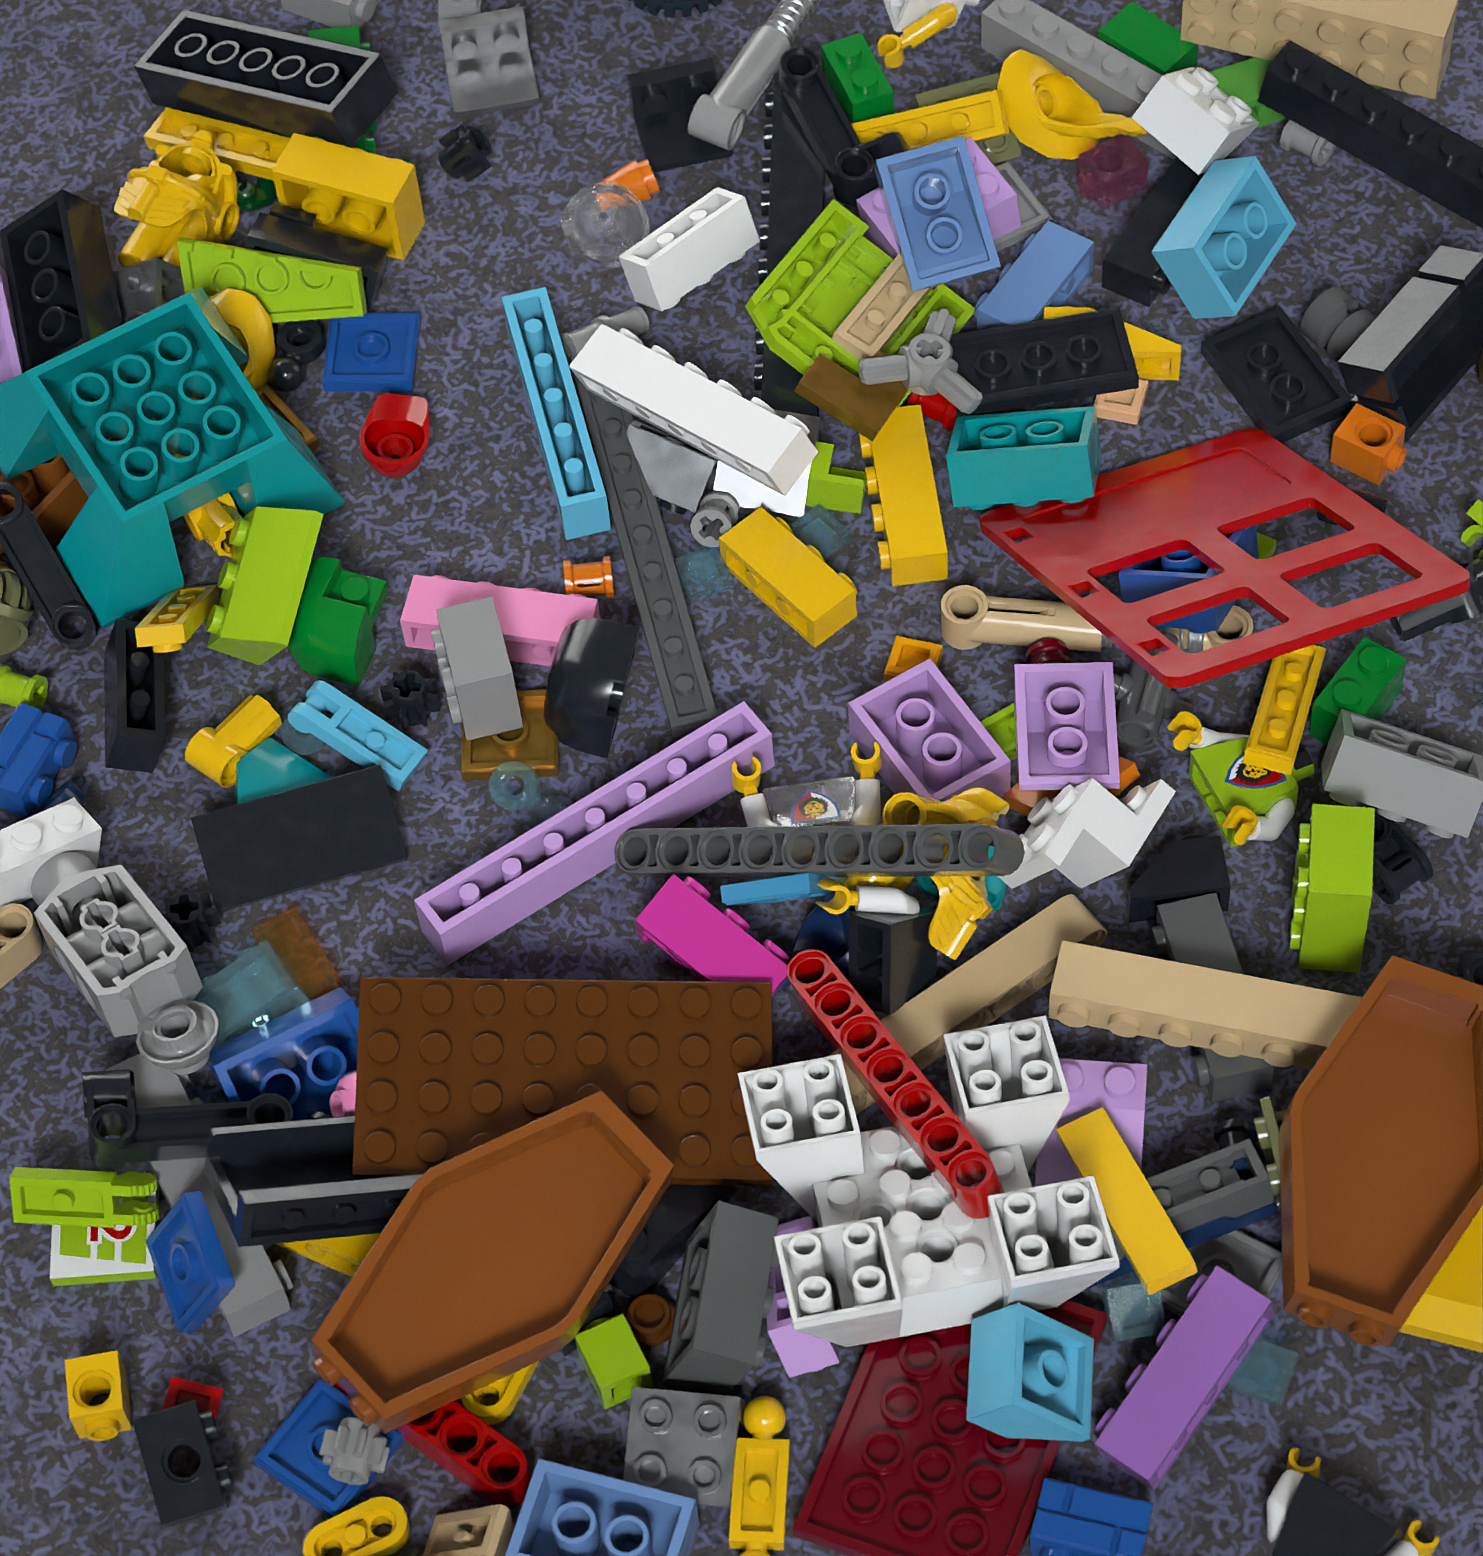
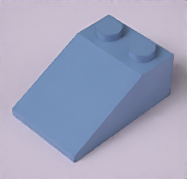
[874,135,1001,292]

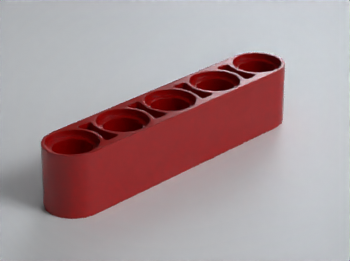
[334,1383,531,1509]

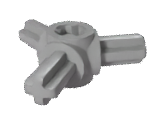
[859,308,983,414]

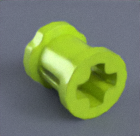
[0,664,48,710]

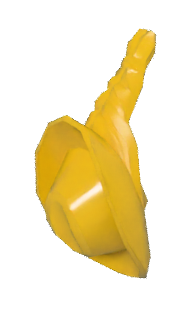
[997,49,1147,160]
[190,288,275,400]

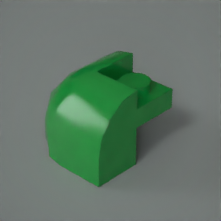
[287,557,389,687]

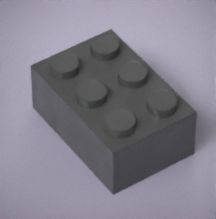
[661,1201,779,1396]

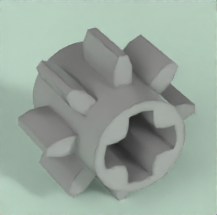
[319,1418,390,1485]

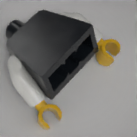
[815,878,937,1019]
[1267,1448,1440,1556]

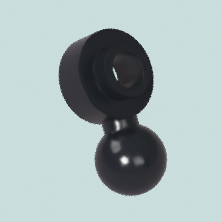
[268,320,325,392]

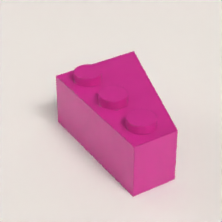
[635,874,790,998]

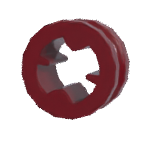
[1025,639,1072,664]

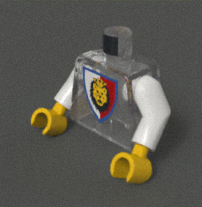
[731,741,883,859]

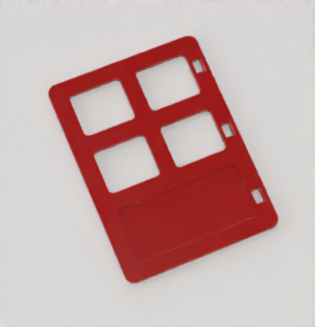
[979,429,1471,688]

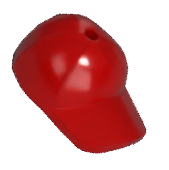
[360,393,430,479]

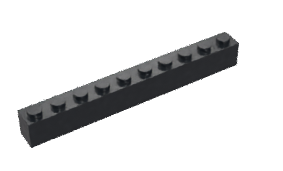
[754,72,826,417]

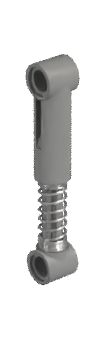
[688,0,832,151]

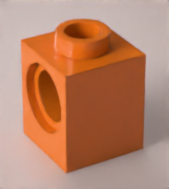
[1330,403,1408,485]

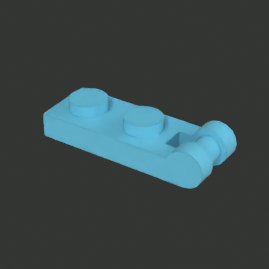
[288,680,428,792]

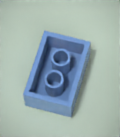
[505,1459,700,1556]

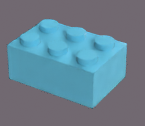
[1151,156,1297,319]

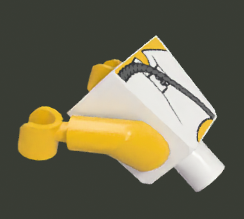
[877,0,980,68]

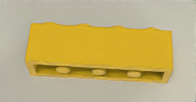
[858,404,948,586]

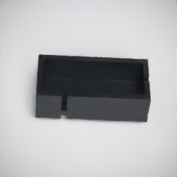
[1338,245,1483,442]

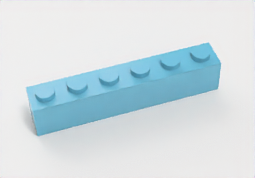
[502,287,611,540]

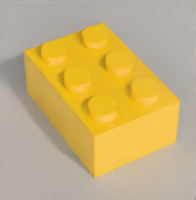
[272,133,425,260]

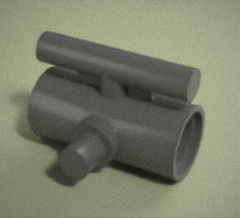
[1113,633,1194,749]

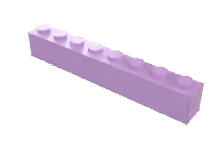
[414,701,775,965]

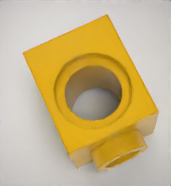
[65,1350,132,1441]

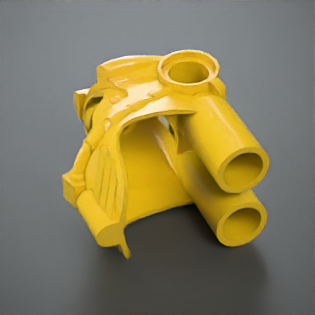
[114,130,240,268]
[843,787,1010,960]

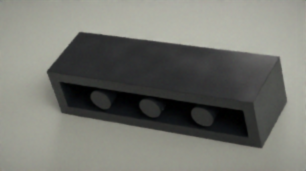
[1102,156,1232,307]

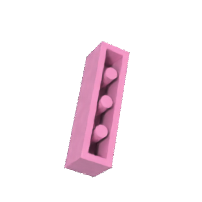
[400,575,601,666]

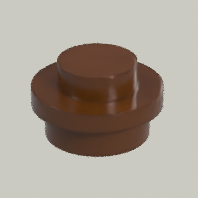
[624,1294,675,1347]

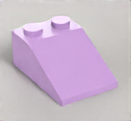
[1014,662,1120,791]
[1035,1059,1147,1187]

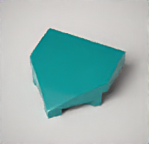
[234,737,333,804]

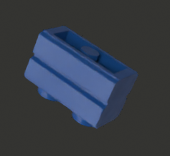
[0,703,77,818]
[1030,1477,1153,1556]

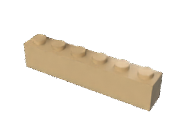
[1048,940,1362,1069]

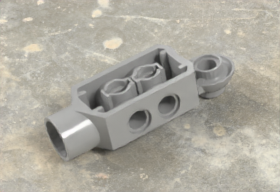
[31,852,219,1075]

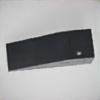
[609,1184,737,1300]

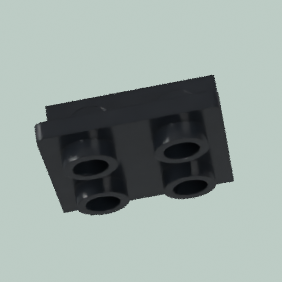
[627,58,733,173]

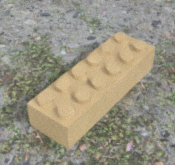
[1180,0,1458,99]

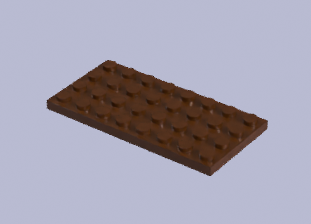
[352,977,773,1186]

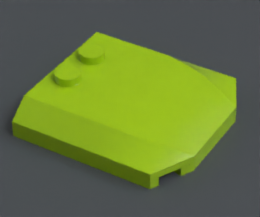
[745,199,975,407]

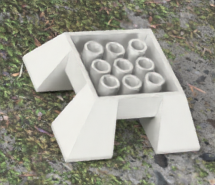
[738,1015,1120,1347]

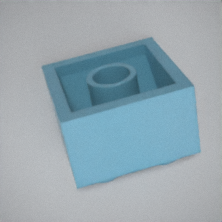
[966,1303,1094,1442]

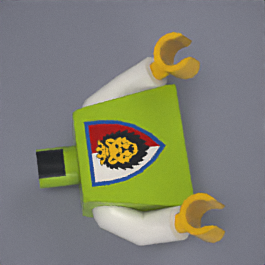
[1167,711,1314,848]

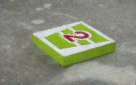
[50,1181,159,1286]

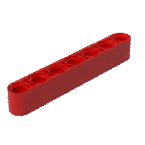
[787,949,1005,1219]

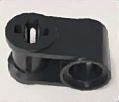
[1362,806,1433,905]

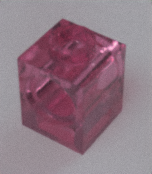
[1076,134,1148,211]

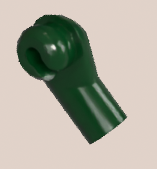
[237,177,277,213]

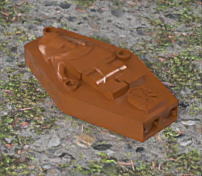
[1279,955,1483,1347]
[311,1090,674,1433]

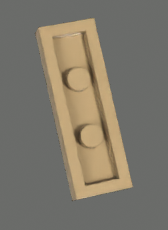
[832,253,933,360]

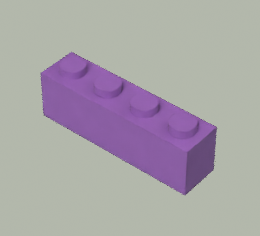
[1094,1266,1275,1491]

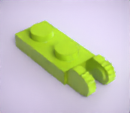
[9,1167,159,1228]

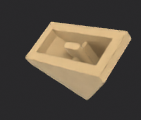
[423,1504,514,1556]

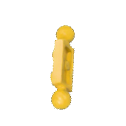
[729,1396,790,1556]

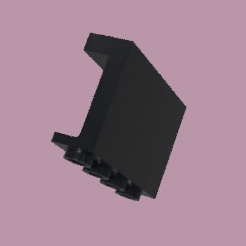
[204,1116,423,1247]

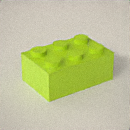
[1289,804,1375,973]

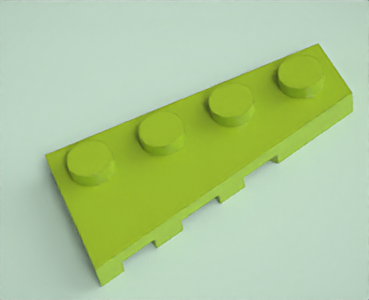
[176,237,367,323]

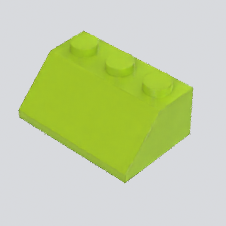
[205,506,324,665]

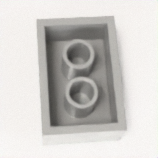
[1321,709,1483,838]

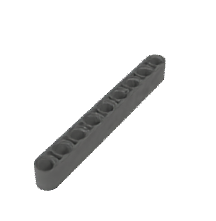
[614,824,1025,878]

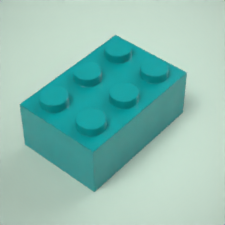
[946,406,1102,510]

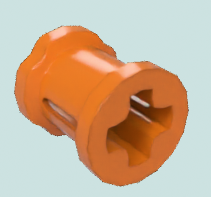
[563,556,615,598]

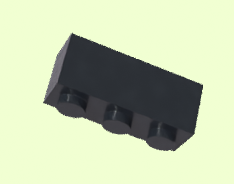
[245,212,389,311]
[104,619,166,773]

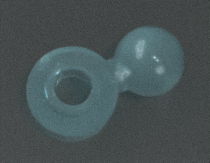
[489,761,567,827]

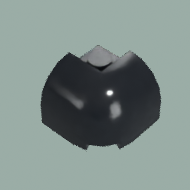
[543,618,640,758]

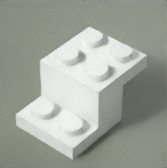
[997,778,1176,889]

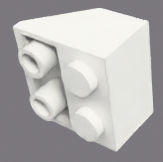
[1131,67,1259,175]

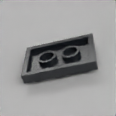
[1201,307,1352,443]

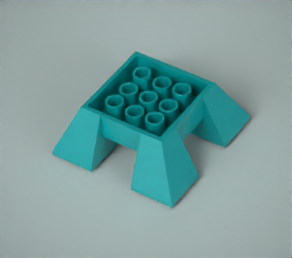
[0,286,344,629]

